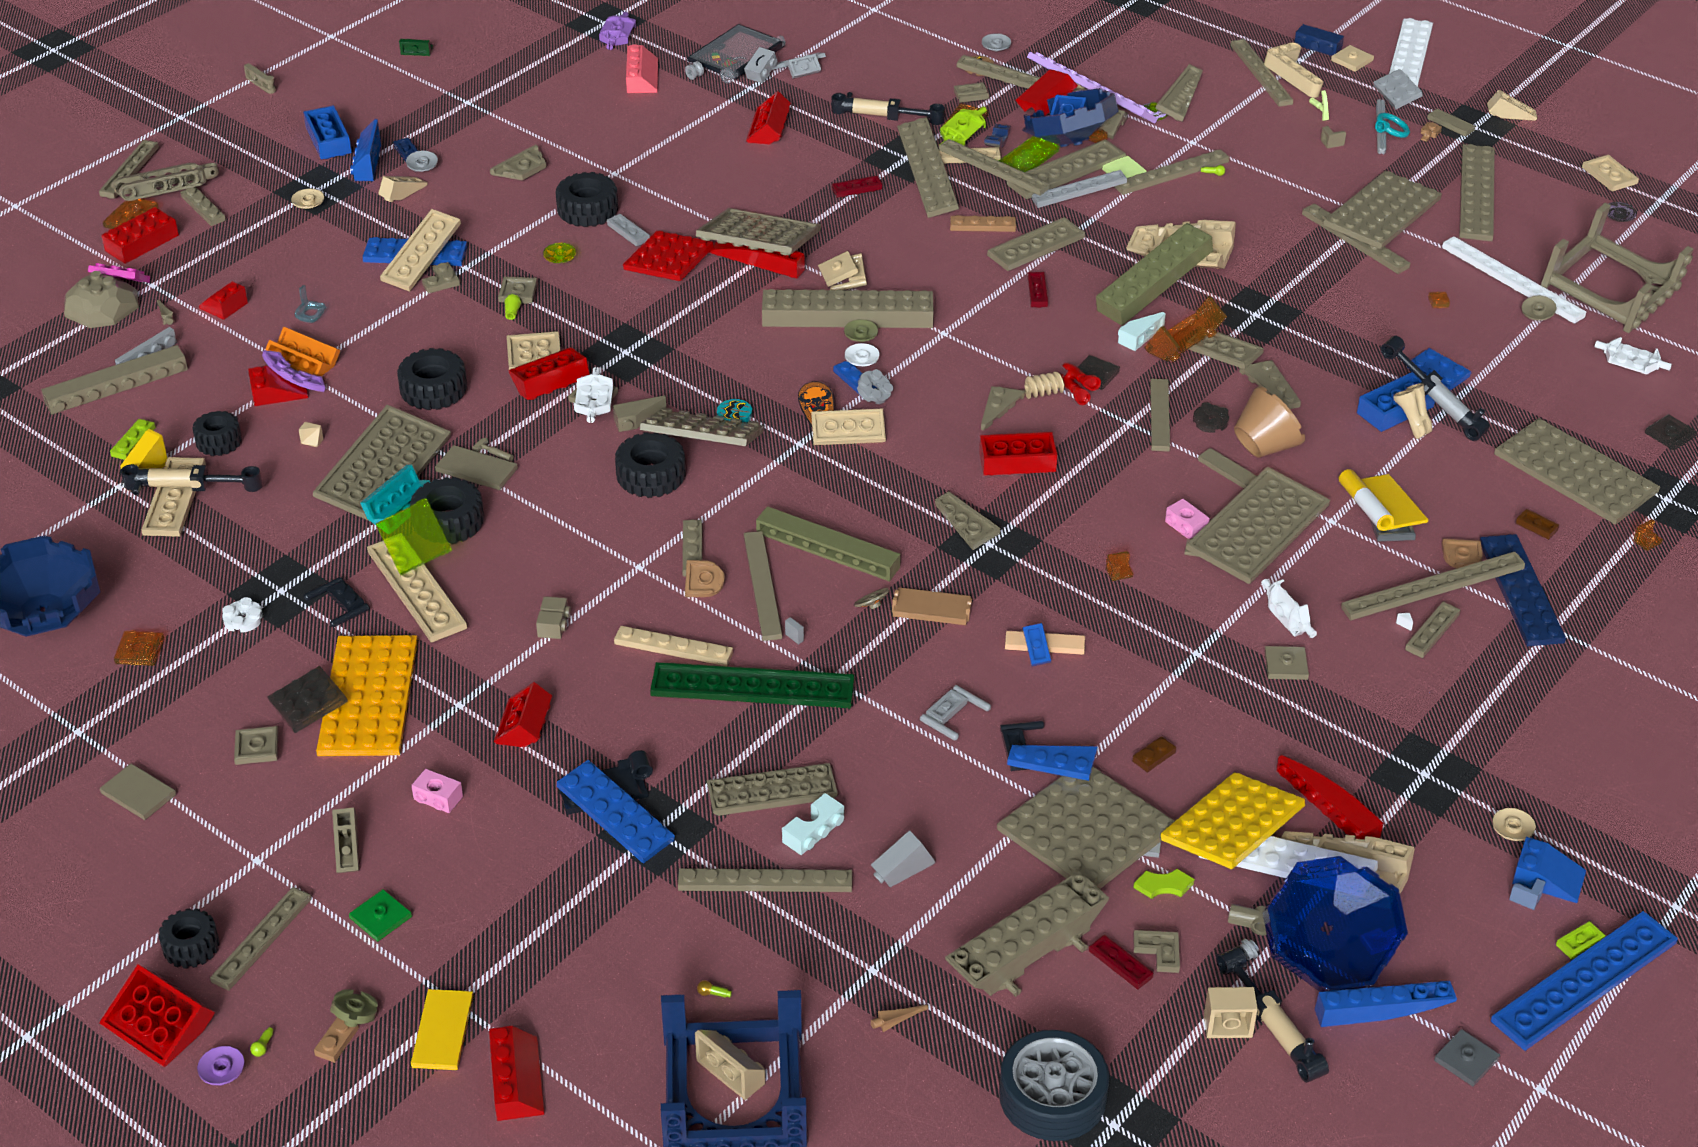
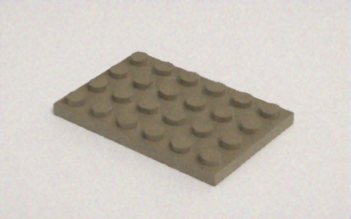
[640,408,764,446]

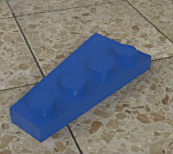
[1007,745,1098,781]

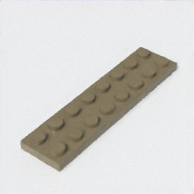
[1007,139,1126,199]

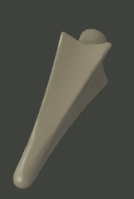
[157,300,175,325]

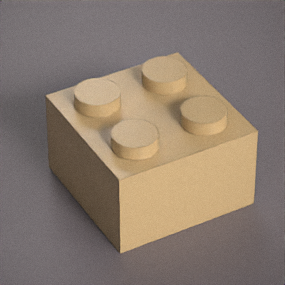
[1204,987,1258,1038]

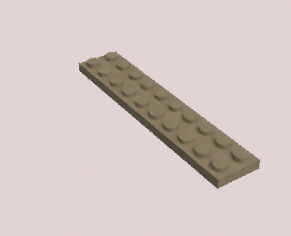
[897,117,959,218]
[1459,144,1495,241]

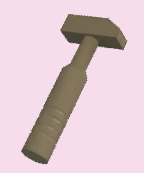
[472,438,514,462]

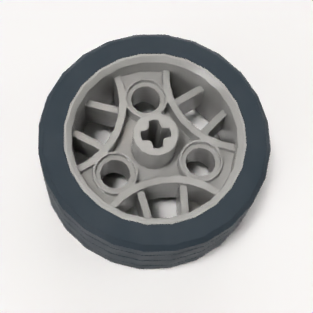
[999,1030,1109,1141]

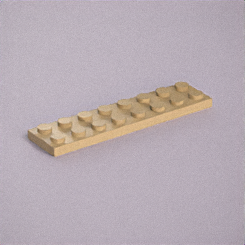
[367,534,467,643]

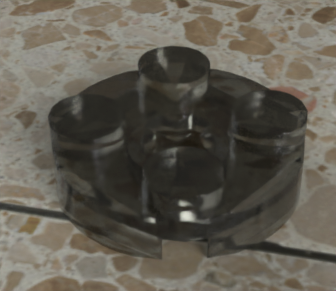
[1193,402,1229,433]

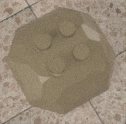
[64,271,139,328]

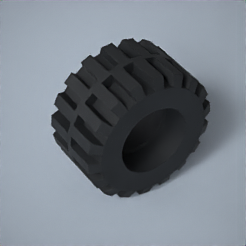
[192,411,242,456]
[158,908,219,969]

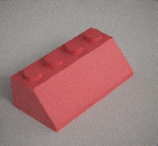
[626,44,658,93]

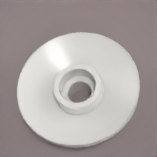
[845,343,879,366]

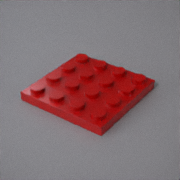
[623,231,714,281]

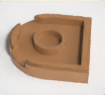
[1442,539,1483,569]
[685,560,724,597]

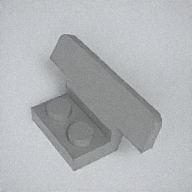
[772,52,826,79]

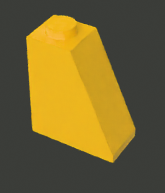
[120,429,168,469]

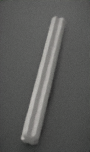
[1376,99,1386,155]

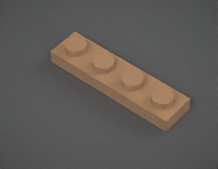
[950,215,1016,232]

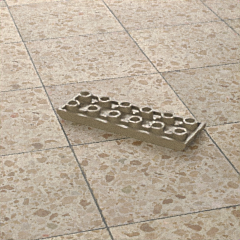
[707,763,837,816]

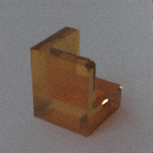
[1633,519,1663,551]
[1106,551,1133,581]

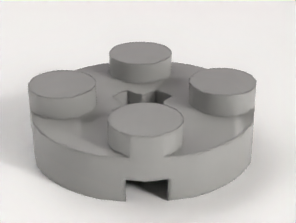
[857,369,893,404]

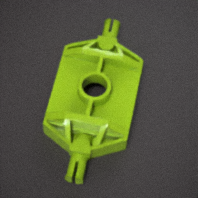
[939,106,987,146]

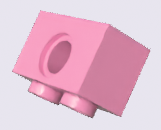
[1165,499,1209,539]
[412,769,463,813]

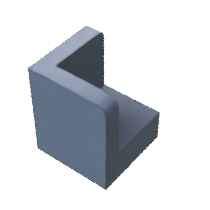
[1509,878,1546,910]

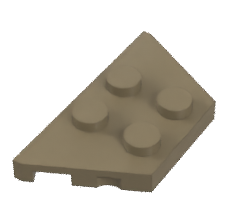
[490,144,546,180]

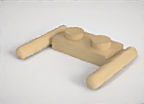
[830,253,867,290]

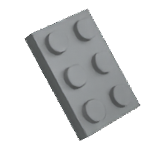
[1373,69,1423,110]

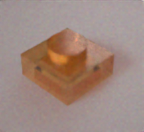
[1428,292,1450,308]

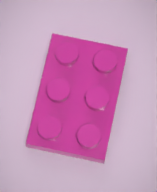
[88,263,151,283]

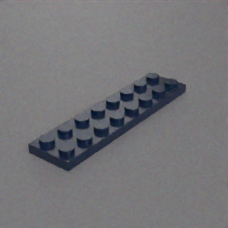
[1480,534,1566,647]

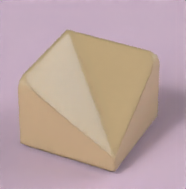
[299,422,323,447]

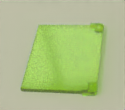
[376,498,452,576]

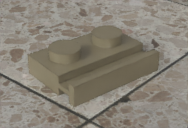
[954,82,989,103]

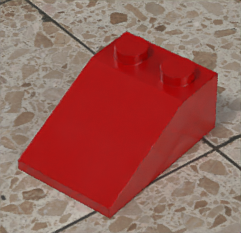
[248,366,308,406]

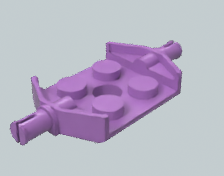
[599,12,636,50]

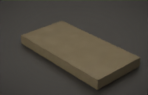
[1186,328,1264,370]
[435,445,518,490]

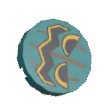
[717,399,752,423]

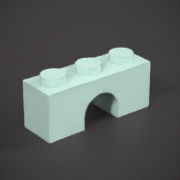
[782,793,844,855]

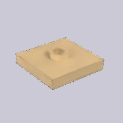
[1331,45,1374,72]
[818,251,859,287]

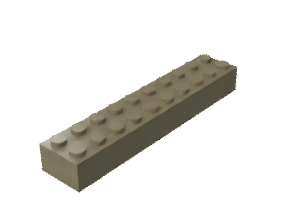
[762,289,933,328]

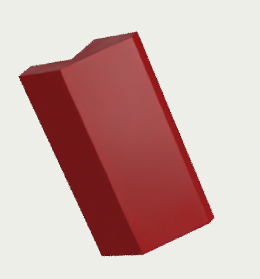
[1015,69,1078,116]

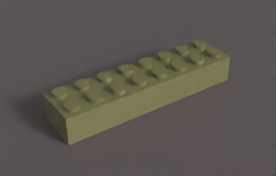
[1096,223,1213,326]

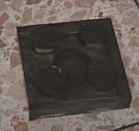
[1075,355,1120,390]

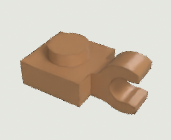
[1421,122,1442,142]

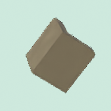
[1321,126,1346,148]

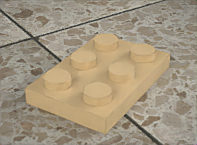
[1582,155,1639,191]

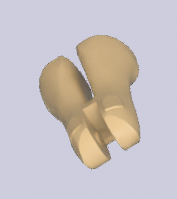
[1393,383,1433,439]

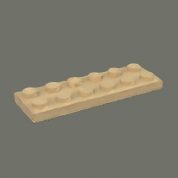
[380,209,461,292]
[141,457,206,537]

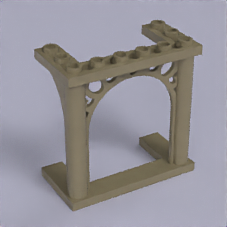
[1541,202,1694,333]

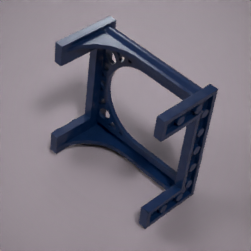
[661,990,807,1147]

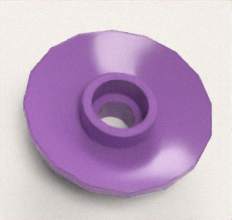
[197,1046,245,1085]

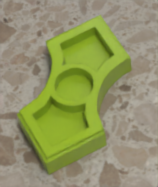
[1133,869,1195,899]

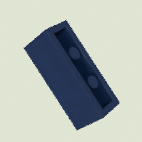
[1294,24,1344,56]

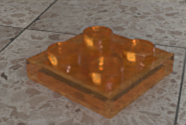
[114,631,165,666]

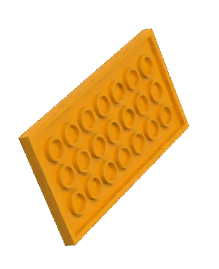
[316,635,418,756]

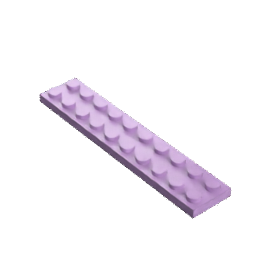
[1027,52,1158,124]

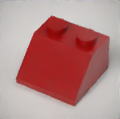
[199,281,248,320]

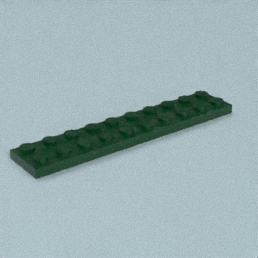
[650,662,854,708]

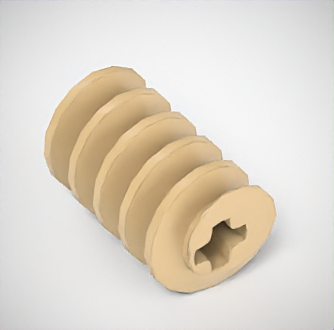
[1025,372,1064,399]

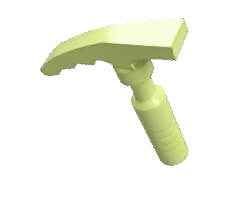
[1309,90,1329,121]

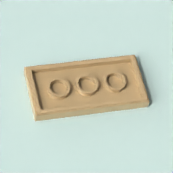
[811,409,886,445]

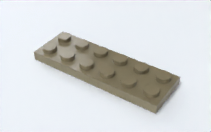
[987,217,1085,271]

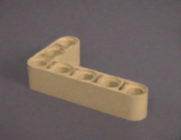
[1264,43,1323,98]

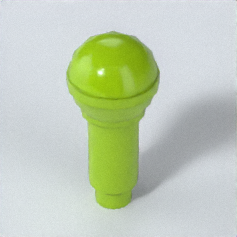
[1201,165,1225,176]
[250,1027,274,1057]

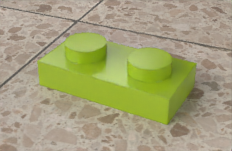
[1556,921,1605,960]

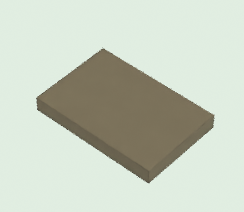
[100,764,176,820]

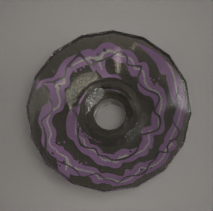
[1607,202,1637,222]

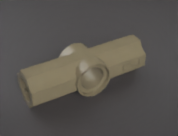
[1228,904,1297,938]

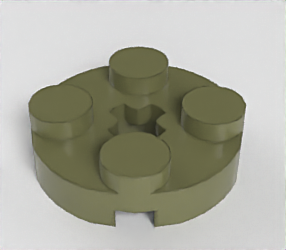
[330,989,378,1027]

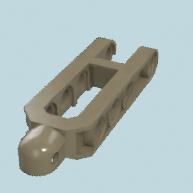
[112,163,219,201]

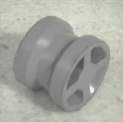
[685,61,704,80]

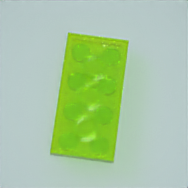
[999,136,1060,172]

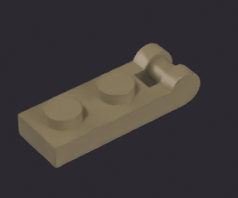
[244,63,276,94]

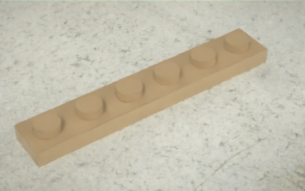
[614,626,733,667]

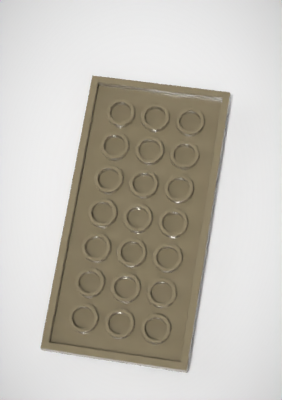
[1323,171,1442,249]
[313,405,451,521]
[1494,418,1660,525]
[1186,467,1330,584]

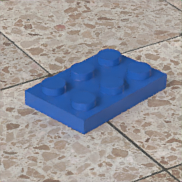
[1407,348,1471,390]

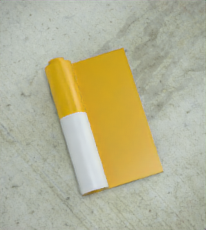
[1339,469,1428,531]

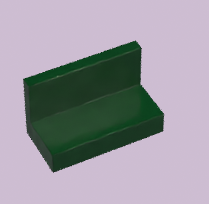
[399,39,433,56]

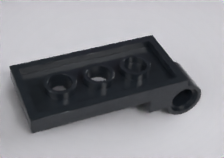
[557,750,653,815]

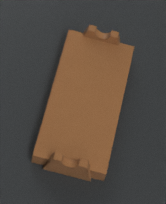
[892,588,972,625]

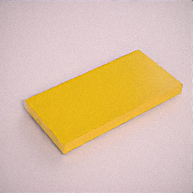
[411,989,474,1070]

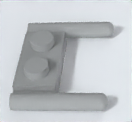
[920,685,991,741]

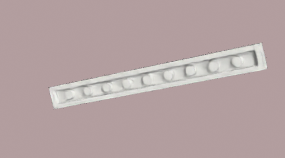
[1442,237,1586,324]

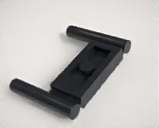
[304,577,369,628]
[1000,721,1045,772]

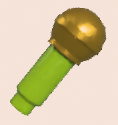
[697,980,732,998]

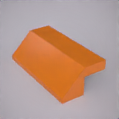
[265,327,341,377]

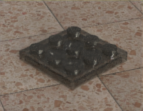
[267,666,348,733]

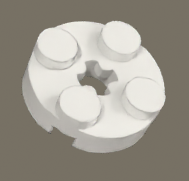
[222,597,263,632]

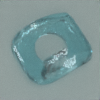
[295,285,326,323]

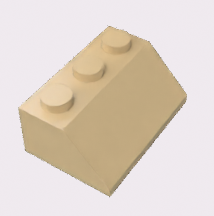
[695,1030,765,1100]

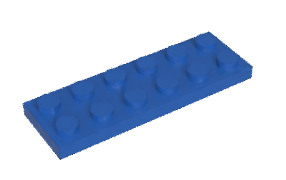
[363,237,467,266]
[557,760,675,864]

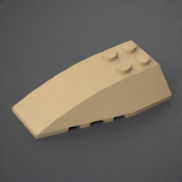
[1126,220,1236,269]
[1281,831,1415,909]

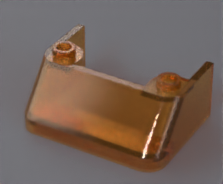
[1144,296,1227,362]

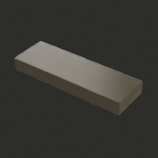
[1427,109,1475,137]

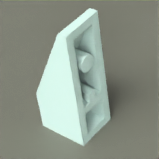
[1118,312,1166,351]

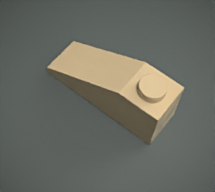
[1487,90,1537,121]
[379,176,427,202]

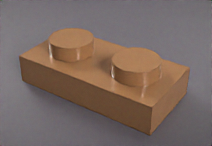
[314,1017,359,1063]

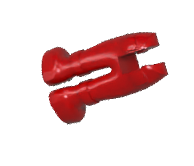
[1058,362,1101,405]

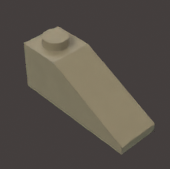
[613,395,666,432]
[332,808,359,873]

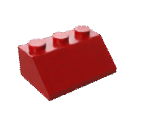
[494,682,552,747]

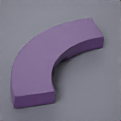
[262,350,325,392]

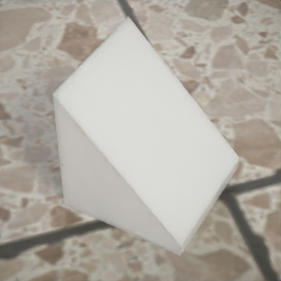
[1396,613,1413,631]

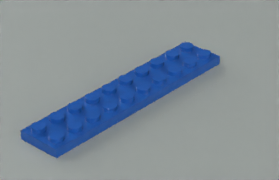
[1491,911,1678,1051]

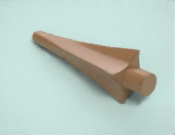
[871,1004,929,1032]

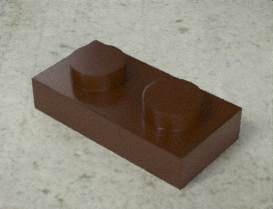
[1516,509,1559,540]
[1132,736,1176,773]

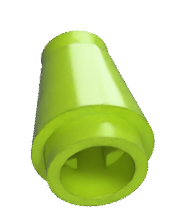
[504,294,521,320]

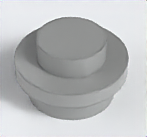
[1238,939,1259,960]

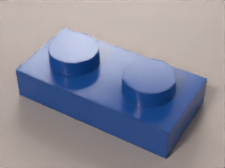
[1023,623,1051,667]

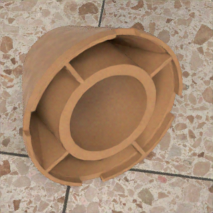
[1234,386,1305,458]

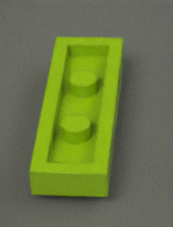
[110,419,156,460]

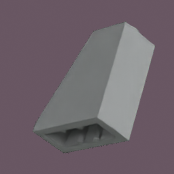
[871,830,935,887]

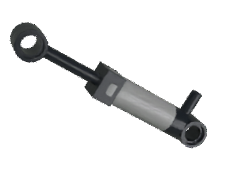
[1380,336,1489,441]

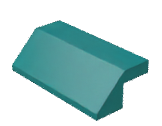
[360,464,430,535]

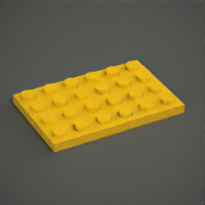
[1161,772,1305,869]

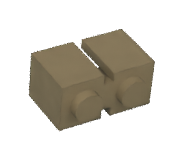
[536,596,571,639]

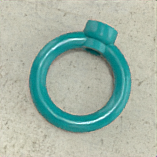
[1375,113,1410,138]

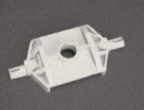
[1595,337,1672,374]
[574,367,613,423]
[1261,579,1317,638]

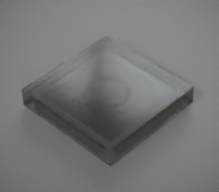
[1645,414,1697,451]

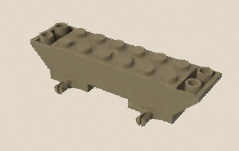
[945,871,1109,997]

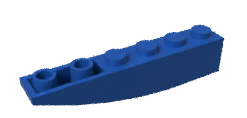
[1315,981,1457,1027]

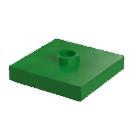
[349,889,412,942]

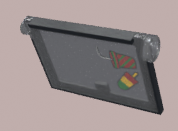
[687,24,786,83]

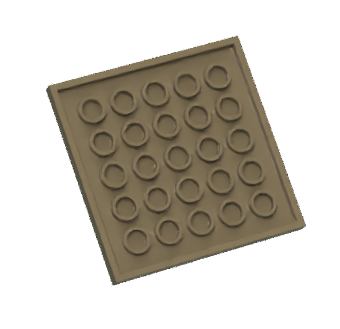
[696,208,821,255]
[997,767,1175,889]

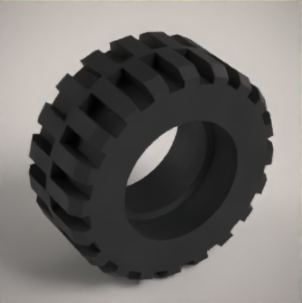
[555,172,618,227]
[397,348,467,410]
[615,432,686,498]
[410,477,484,545]

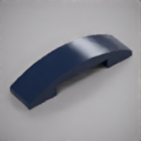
[984,124,1011,148]

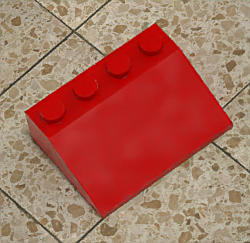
[99,964,215,1067]

